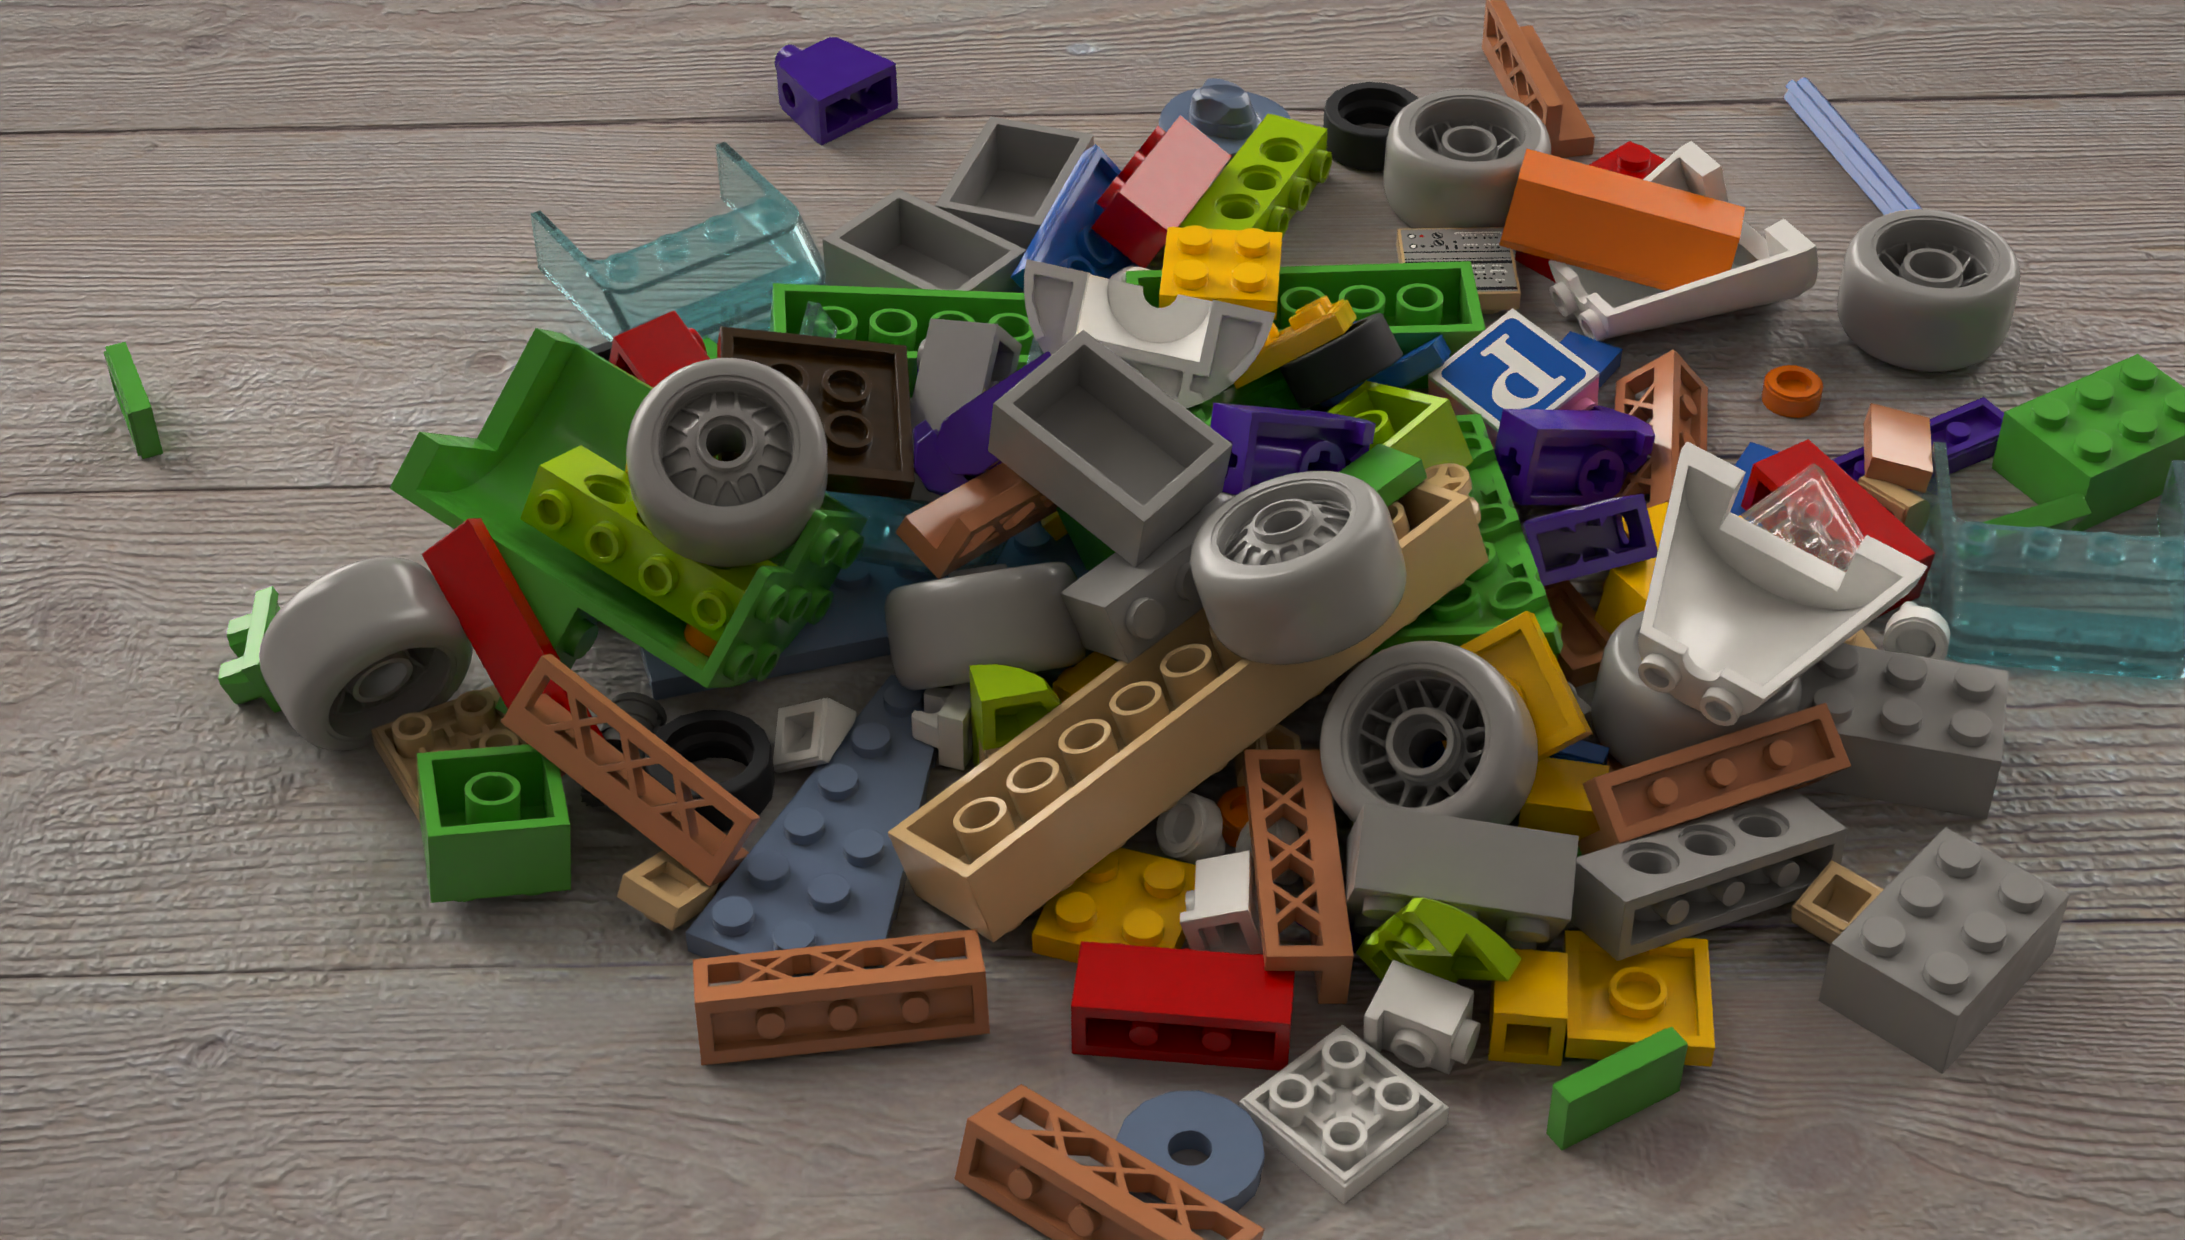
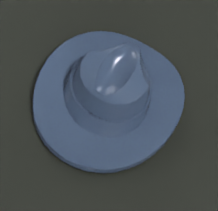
[1158,78,1291,158]

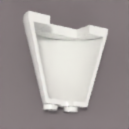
[1548,141,1818,341]
[1024,259,1275,409]
[1638,441,1928,726]

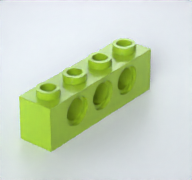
[1179,113,1332,238]
[520,445,777,642]

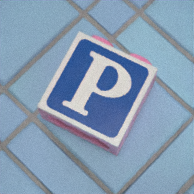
[1428,308,1599,449]

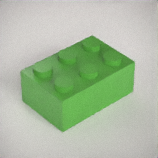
[1991,354,2185,534]

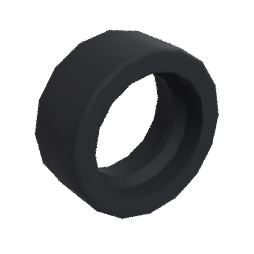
[1323,82,1418,171]
[1279,313,1403,409]
[645,710,775,832]

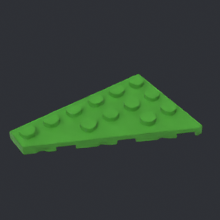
[1366,414,1563,659]

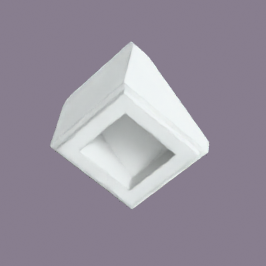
[773,698,857,773]

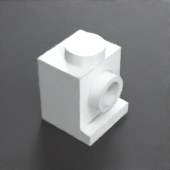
[1180,850,1263,955]
[1363,960,1481,1074]

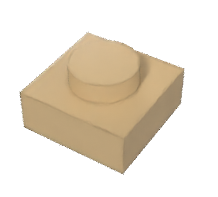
[617,850,718,931]

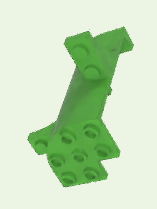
[389,328,868,714]

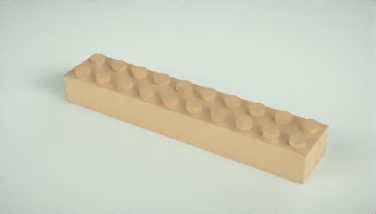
[887,481,1489,942]

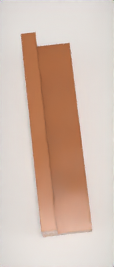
[1482,0,1595,158]
[1612,349,1708,508]
[895,463,1058,579]
[501,654,761,886]
[1578,703,1851,855]
[1243,749,1354,1004]
[693,929,990,1065]
[955,1084,1264,1240]

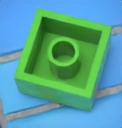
[417,744,571,903]

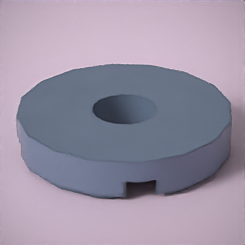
[1116,1090,1265,1212]

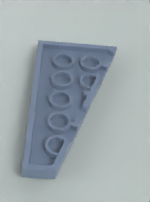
[685,674,939,977]

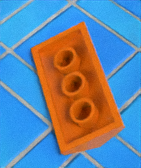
[1499,148,1745,291]

